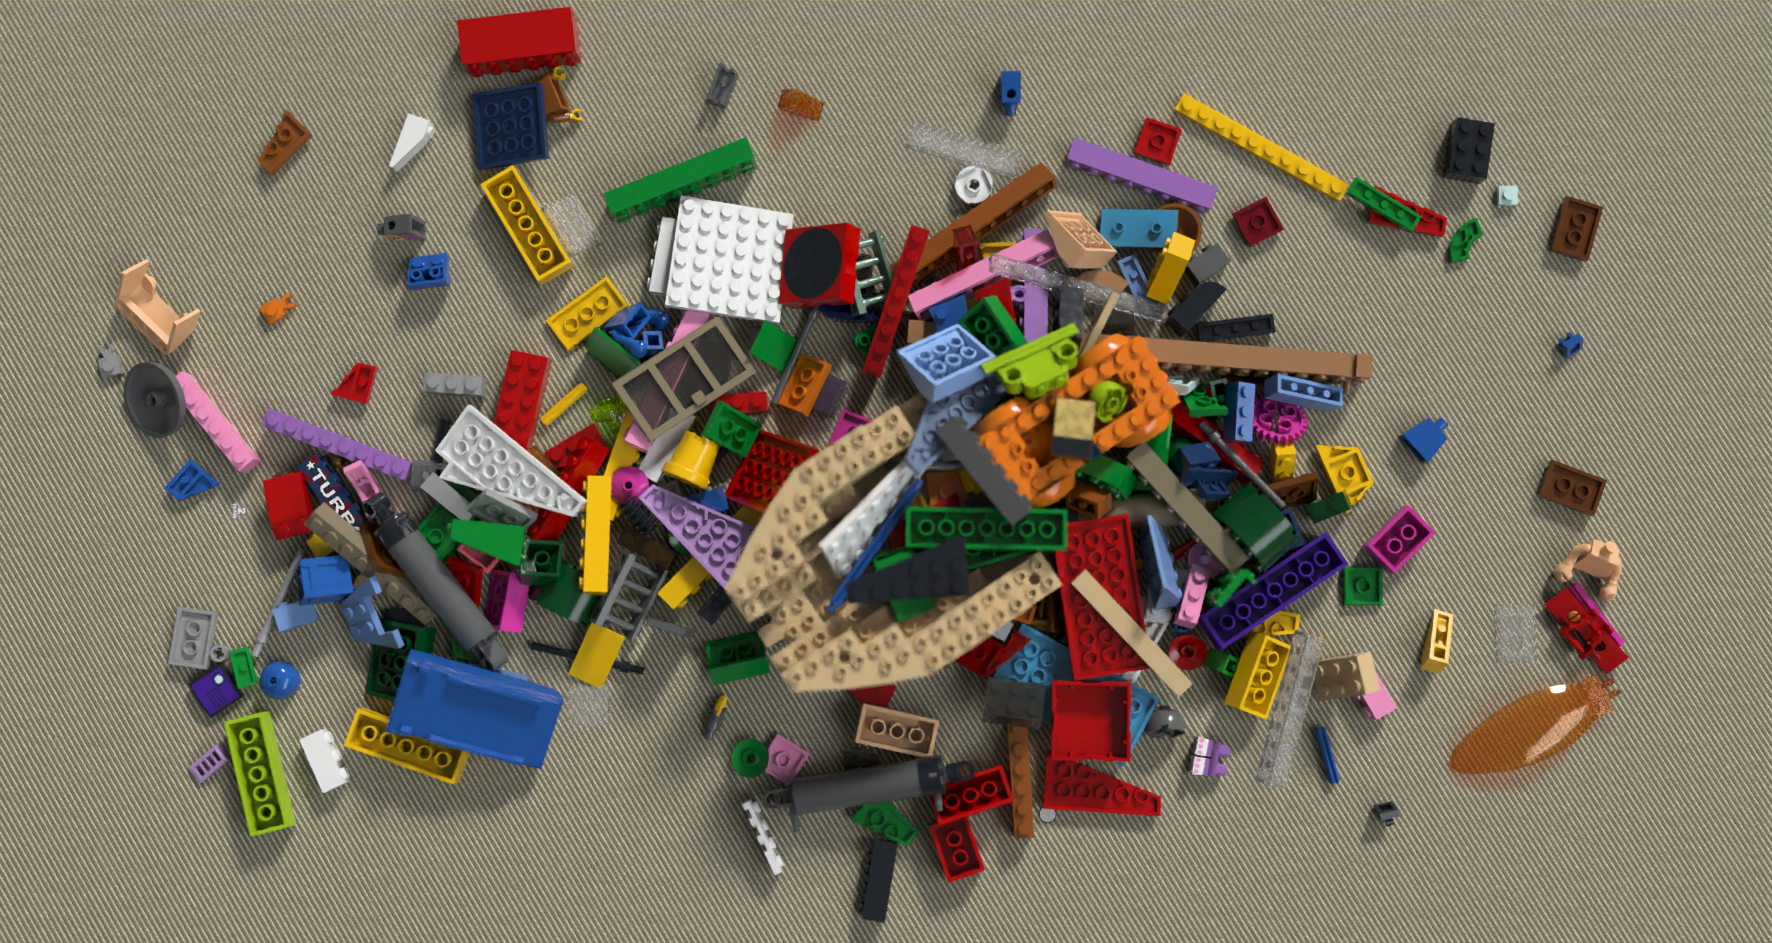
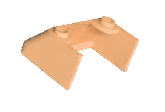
[115,259,201,355]

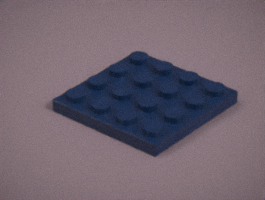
[472,82,550,170]

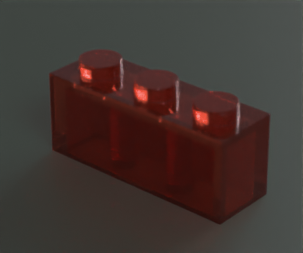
[952,224,979,272]

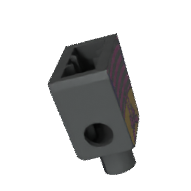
[377,214,426,241]

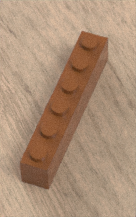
[1006,718,1034,839]

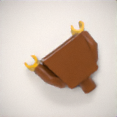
[533,66,583,123]

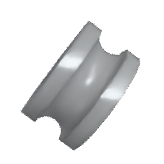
[210,645,230,662]

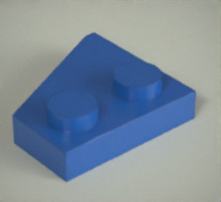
[165,459,220,501]

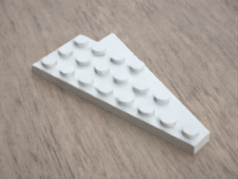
[435,405,587,517]

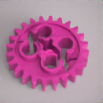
[1253,396,1309,446]

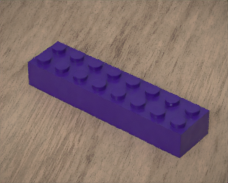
[1198,532,1348,651]

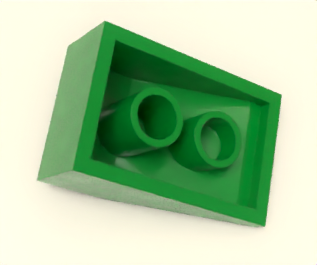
[875,548,936,623]

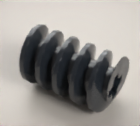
[617,495,659,538]

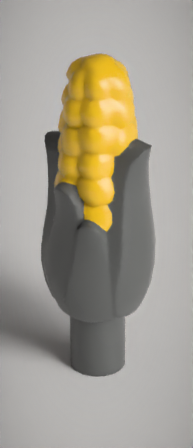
[704,695,727,740]

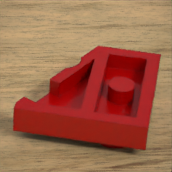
[331,362,378,404]

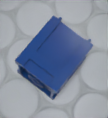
[296,555,356,606]

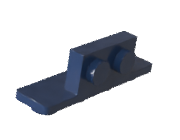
[1178,467,1239,500]

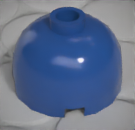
[259,661,301,700]

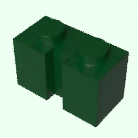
[1306,490,1353,524]

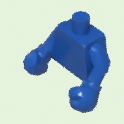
[604,302,670,359]

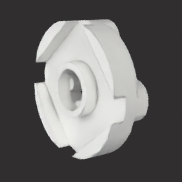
[955,166,993,205]

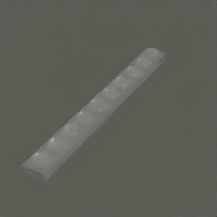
[989,253,1168,324]

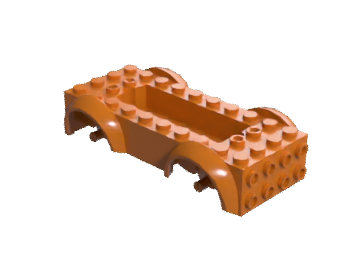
[971,333,1180,509]

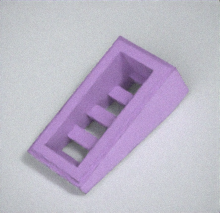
[189,744,232,783]

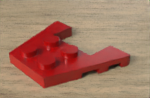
[954,630,1031,679]

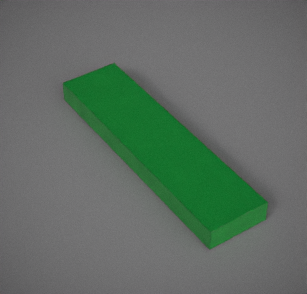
[1345,177,1422,233]

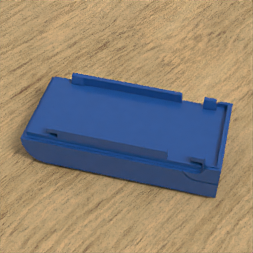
[386,649,564,769]

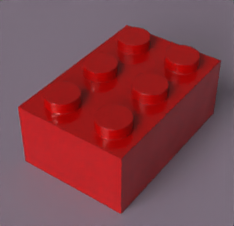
[929,817,985,883]

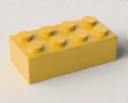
[1224,631,1293,720]

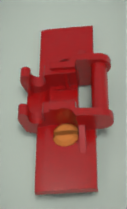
[1544,588,1629,674]

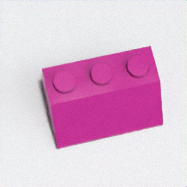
[484,570,531,633]

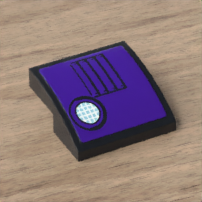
[188,662,244,718]

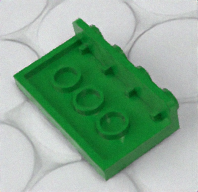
[418,482,480,564]
[1202,569,1257,608]

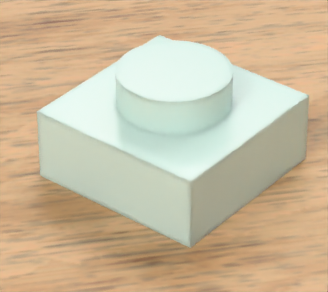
[1496,186,1518,206]

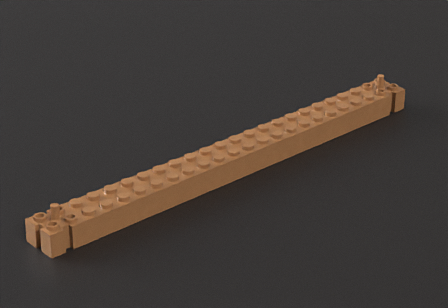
[907,320,1373,395]

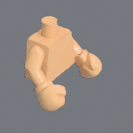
[1553,540,1622,601]

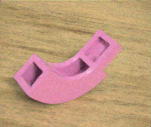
[343,460,391,526]

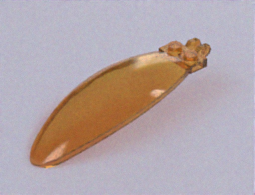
[1450,674,1621,774]

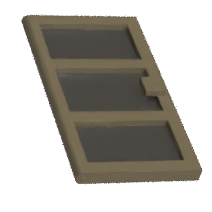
[611,316,757,442]

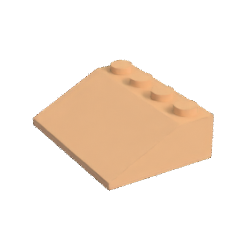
[1045,210,1117,269]

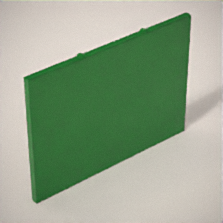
[749,320,797,373]

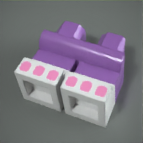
[1189,736,1230,777]

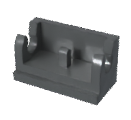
[707,63,739,109]

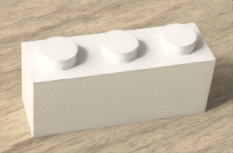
[299,729,350,793]

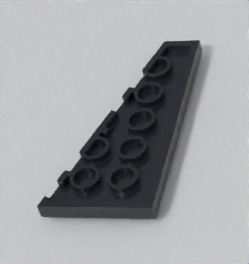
[846,534,969,604]

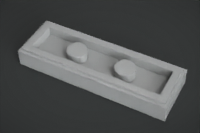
[420,472,473,520]

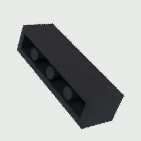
[859,838,898,923]

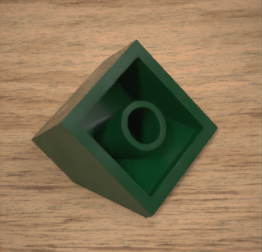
[520,540,564,586]

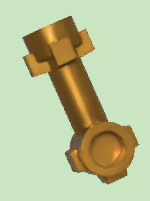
[1032,595,1047,630]

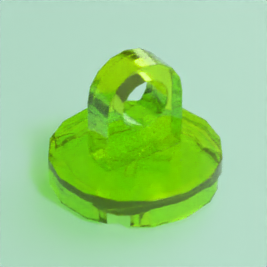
[589,398,627,435]

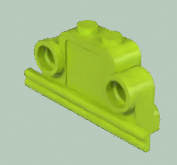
[981,323,1079,398]

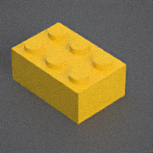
[1145,232,1195,305]

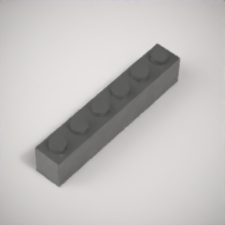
[936,414,1032,525]

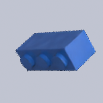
[1223,382,1255,443]

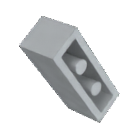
[423,372,487,398]

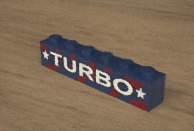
[297,454,370,533]

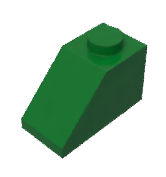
[1204,647,1240,679]

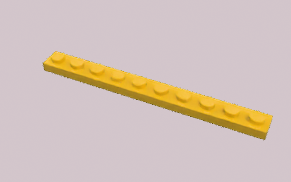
[1174,93,1349,203]

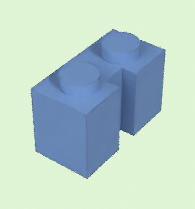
[272,597,320,633]

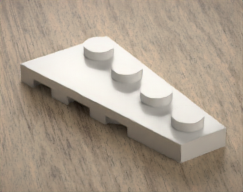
[742,798,784,875]

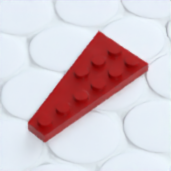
[1043,750,1161,816]

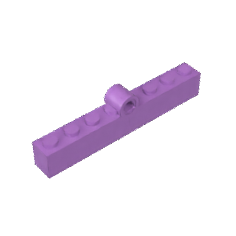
[1011,228,1048,343]

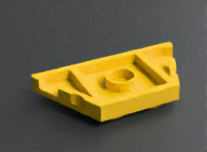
[1315,445,1374,514]

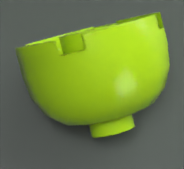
[1088,381,1127,422]

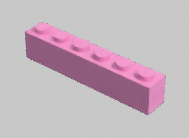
[175,371,261,473]

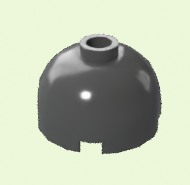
[1146,705,1185,738]

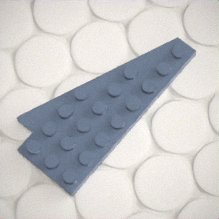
[903,373,1008,476]

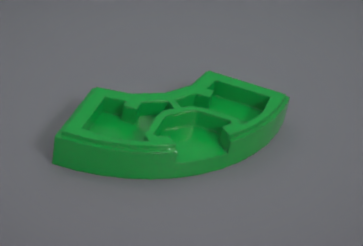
[1448,218,1483,264]

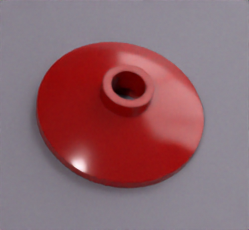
[1169,634,1208,670]

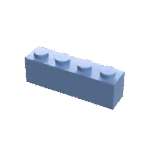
[1264,374,1343,412]

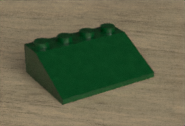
[365,618,436,702]

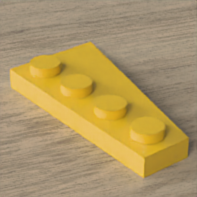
[1239,611,1301,639]

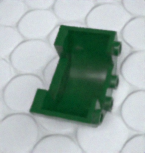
[1211,484,1299,573]
[528,558,600,628]

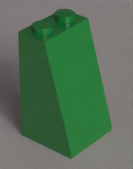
[447,519,526,568]

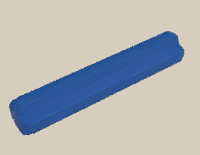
[1315,726,1340,784]

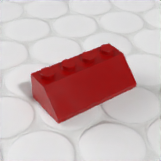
[930,765,1014,827]

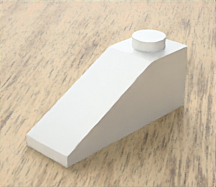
[389,113,435,172]

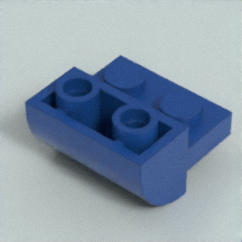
[407,253,451,291]

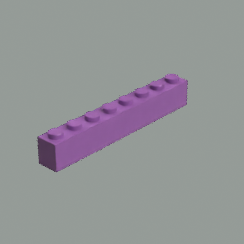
[1065,137,1218,214]
[261,408,412,482]

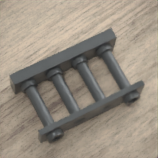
[588,550,668,641]

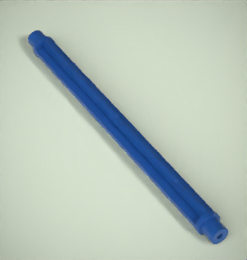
[827,477,924,613]

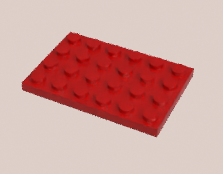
[725,429,820,514]

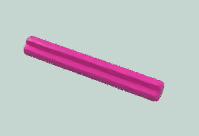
[1569,582,1624,647]

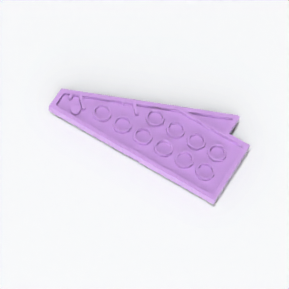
[639,484,756,590]

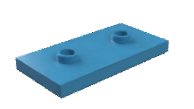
[1100,209,1179,249]

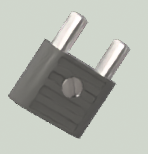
[411,460,449,491]

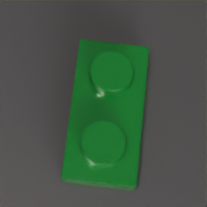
[228,646,258,689]

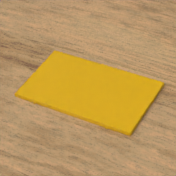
[568,622,625,689]

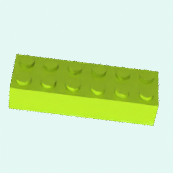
[224,711,296,837]

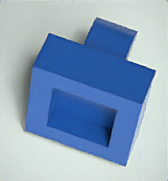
[1558,332,1583,359]

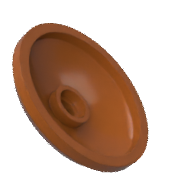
[1150,203,1202,256]

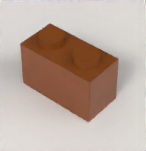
[1066,481,1112,519]

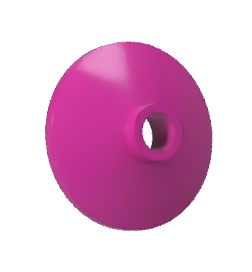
[611,466,649,504]

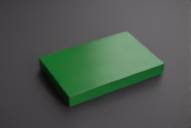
[702,400,762,459]

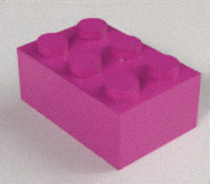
[1361,505,1436,574]

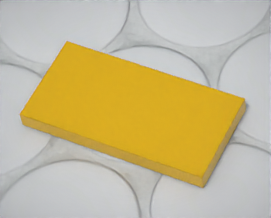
[546,276,629,352]

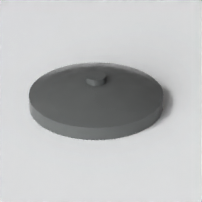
[124,361,186,438]

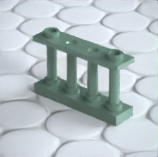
[849,230,893,317]

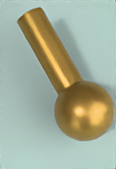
[330,454,353,486]

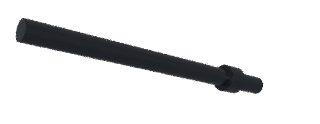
[531,642,645,675]

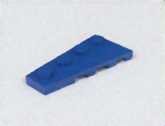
[929,294,968,332]

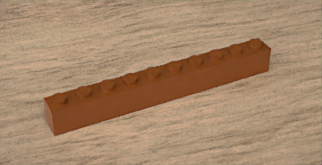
[890,162,1057,287]

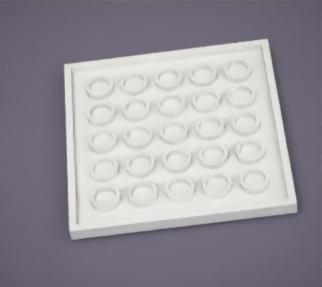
[665,196,794,325]

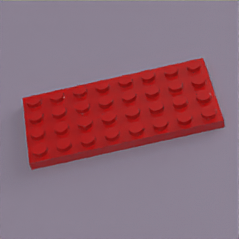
[1054,513,1151,681]

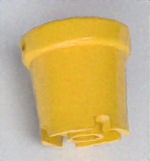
[661,431,720,491]

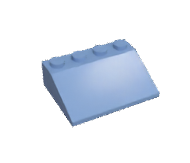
[897,324,996,403]

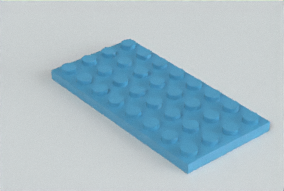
[986,623,1161,767]

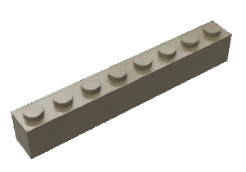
[1124,442,1249,573]
[304,502,436,626]

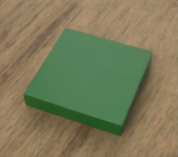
[1342,567,1383,606]

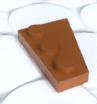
[258,110,313,175]

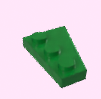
[1179,385,1228,418]
[851,802,920,846]

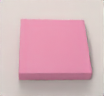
[765,733,810,787]

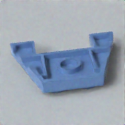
[340,575,404,649]

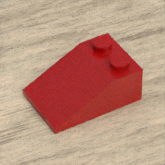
[262,471,314,541]

